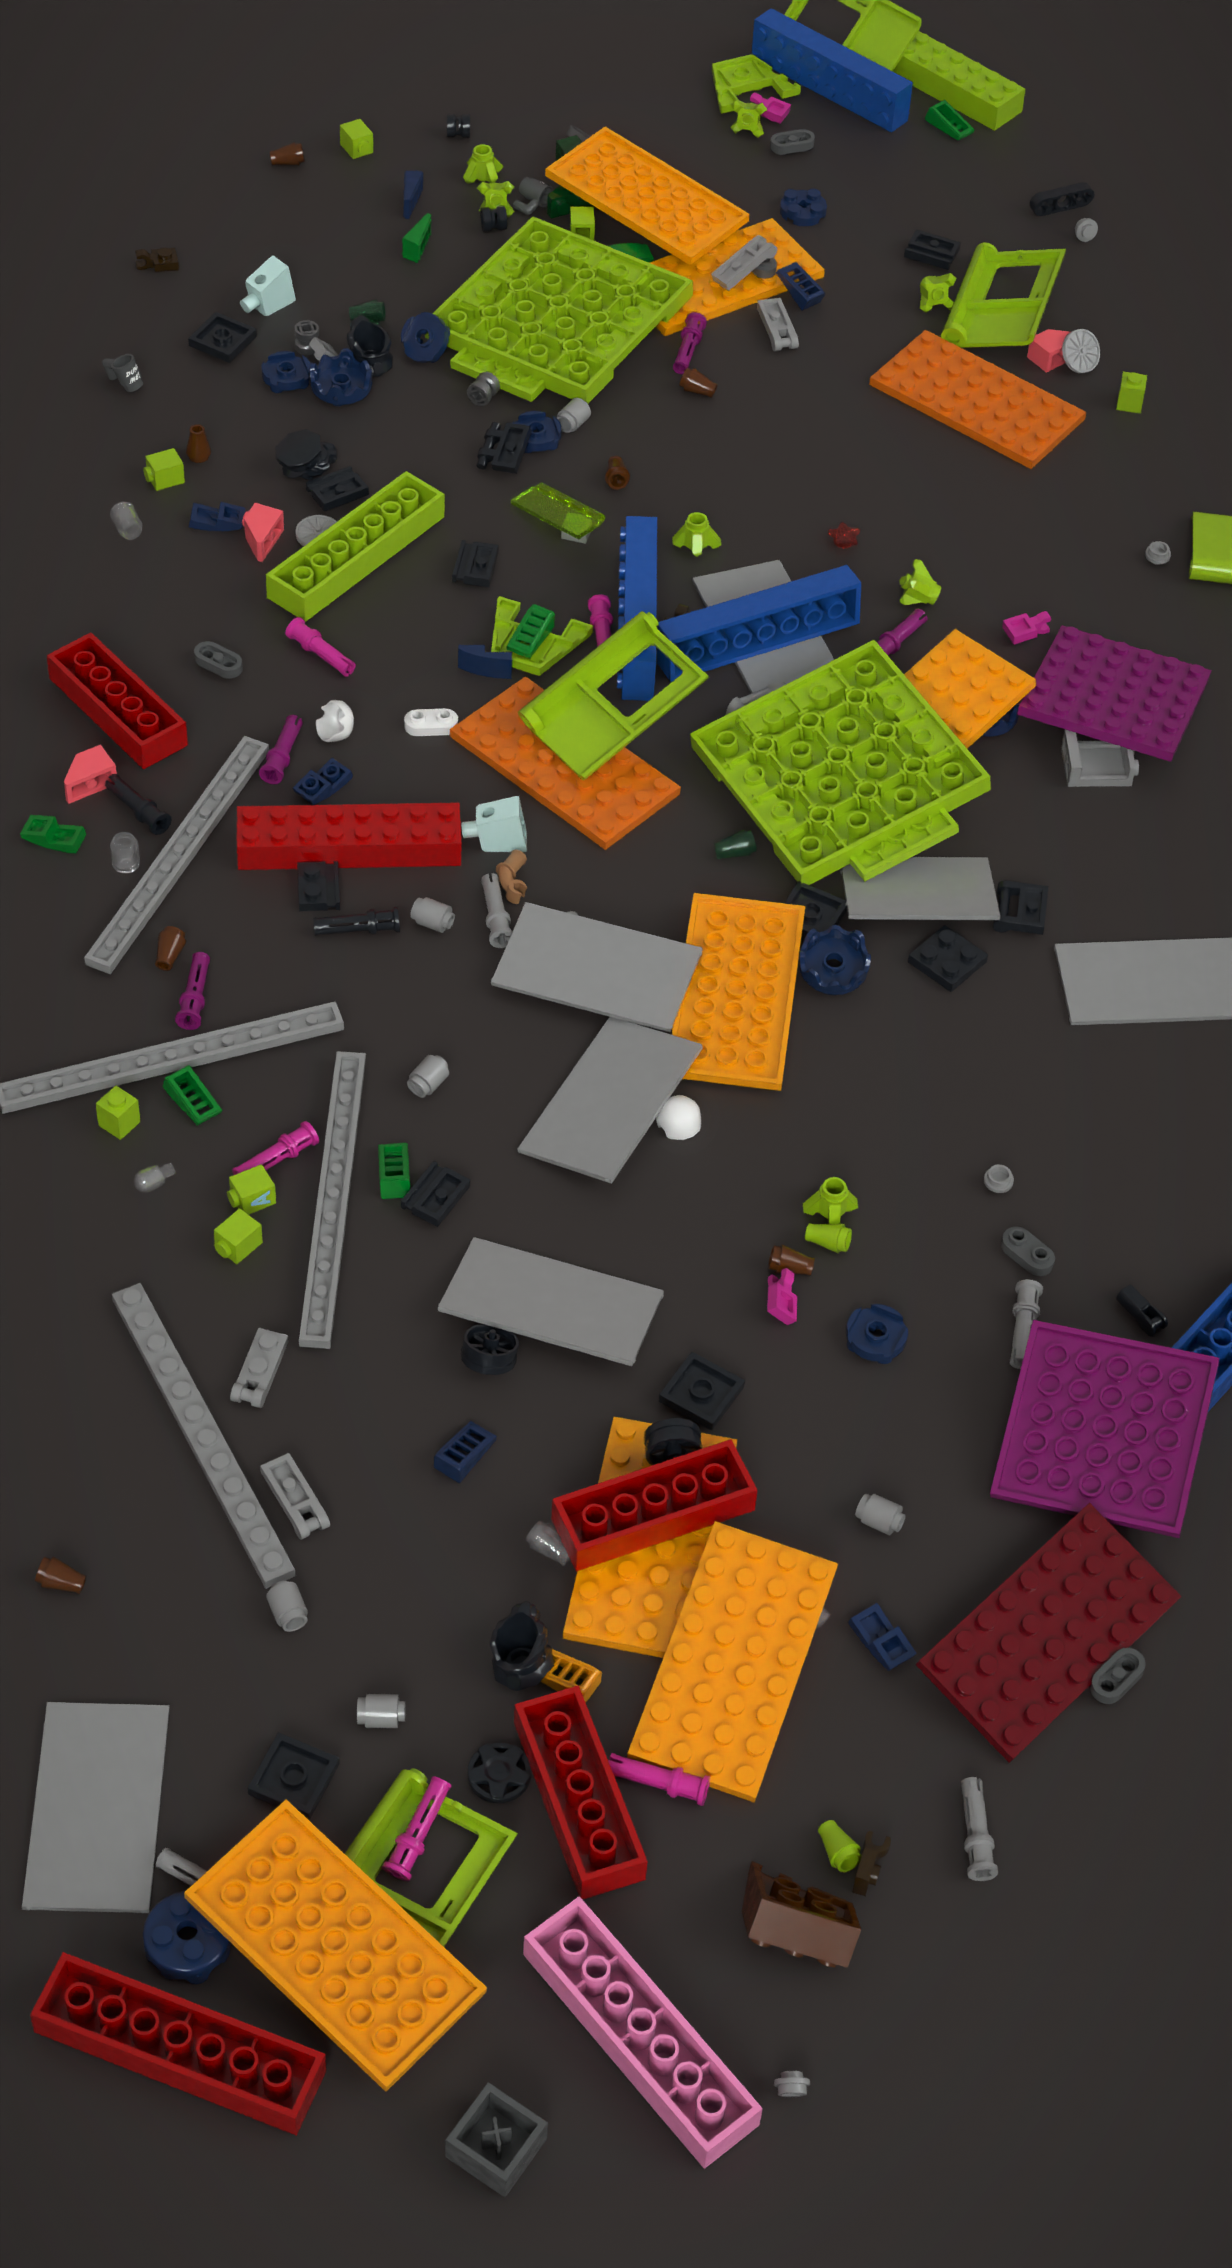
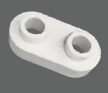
[404,708,458,736]

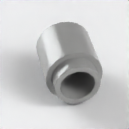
[557,398,591,433]
[411,897,455,933]
[407,1055,449,1098]
[855,1494,906,1536]
[266,1580,308,1632]
[357,1694,406,1728]

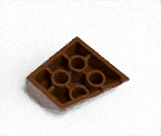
[742,1861,861,1968]

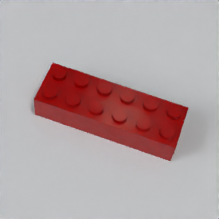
[47,632,188,770]
[551,1439,758,1572]
[514,1685,648,1900]

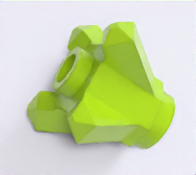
[731,99,767,138]
[463,144,504,184]
[477,181,515,217]
[920,273,957,313]
[672,512,721,557]
[899,559,941,605]
[803,1177,858,1224]

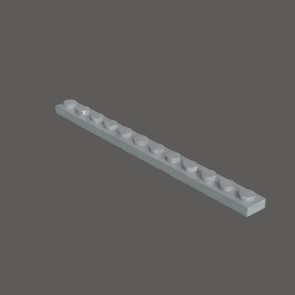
[84,736,269,974]
[0,1001,344,1114]
[299,1051,366,1349]
[112,1283,295,1589]

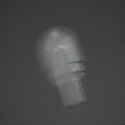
[134,1163,176,1193]

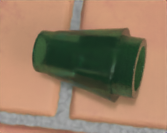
[349,299,386,324]
[714,830,757,859]

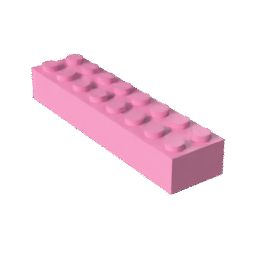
[523,1896,763,2169]

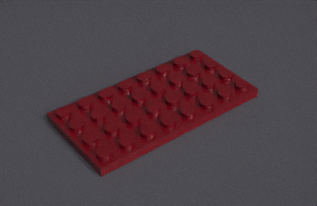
[916,1502,1182,1763]

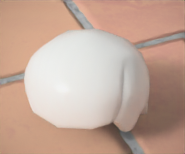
[316,700,354,742]
[656,1095,701,1140]

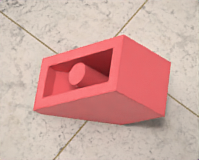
[1027,329,1070,373]
[242,503,284,562]
[64,744,117,804]

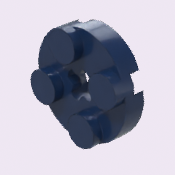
[780,188,827,226]
[401,312,450,363]
[262,351,310,393]
[513,411,561,453]
[846,1304,908,1364]

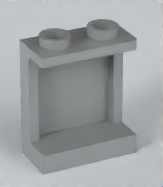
[1061,729,1139,787]

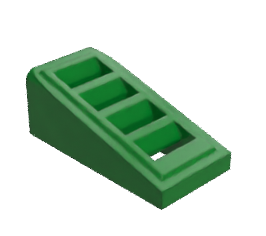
[925,100,975,141]
[402,213,431,263]
[507,604,555,659]
[163,1065,222,1126]
[378,1143,411,1199]

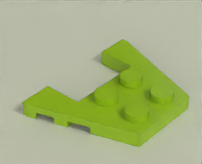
[712,54,801,114]
[491,596,593,676]

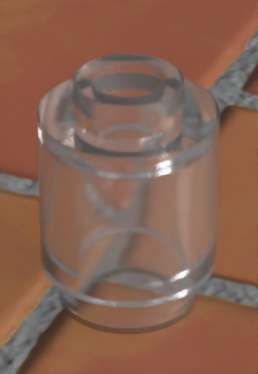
[110,502,142,540]
[110,832,140,873]

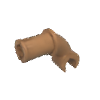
[496,849,527,904]

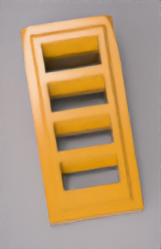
[540,1649,602,1703]

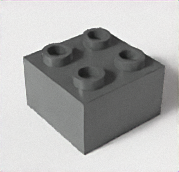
[445,2082,548,2198]

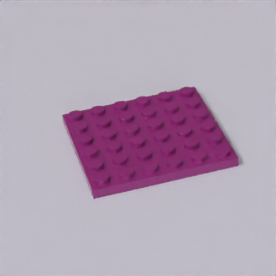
[1017,625,1212,762]
[990,1320,1219,1538]

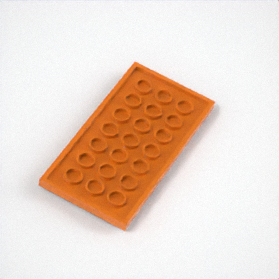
[869,330,1086,469]
[450,676,681,850]

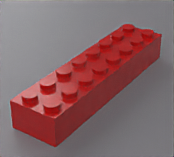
[237,802,462,870]
[30,1952,326,2136]

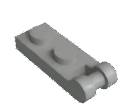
[711,235,777,291]
[757,298,799,352]
[230,1328,288,1408]
[260,1453,330,1540]

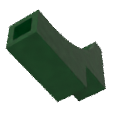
[547,135,593,219]

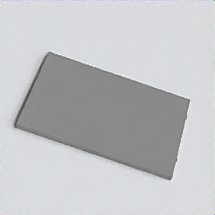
[840,857,1000,920]

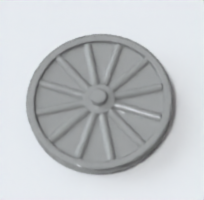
[1062,329,1100,373]
[295,515,338,546]

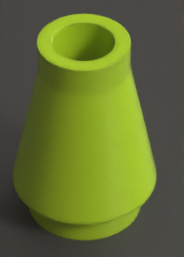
[805,1223,852,1254]
[818,1820,862,1872]

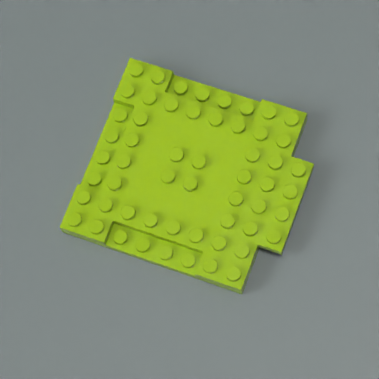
[425,216,693,404]
[690,640,991,885]

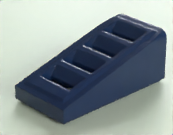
[403,170,423,219]
[776,262,825,311]
[434,1421,497,1483]

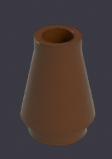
[270,142,305,165]
[679,368,718,398]
[186,424,211,463]
[605,456,630,490]
[155,926,186,971]
[768,1244,815,1276]
[35,1556,87,1594]

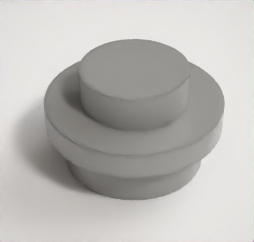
[1075,218,1098,242]
[1145,541,1171,565]
[984,1165,1014,1193]
[774,2071,810,2097]

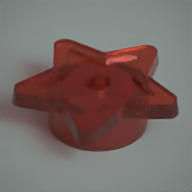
[827,522,860,548]

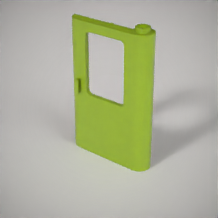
[784,0,922,71]
[941,242,1066,348]
[1189,511,1232,584]
[518,611,709,780]
[345,1768,518,1947]

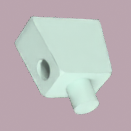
[240,255,296,316]
[461,796,527,852]

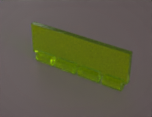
[511,482,605,540]

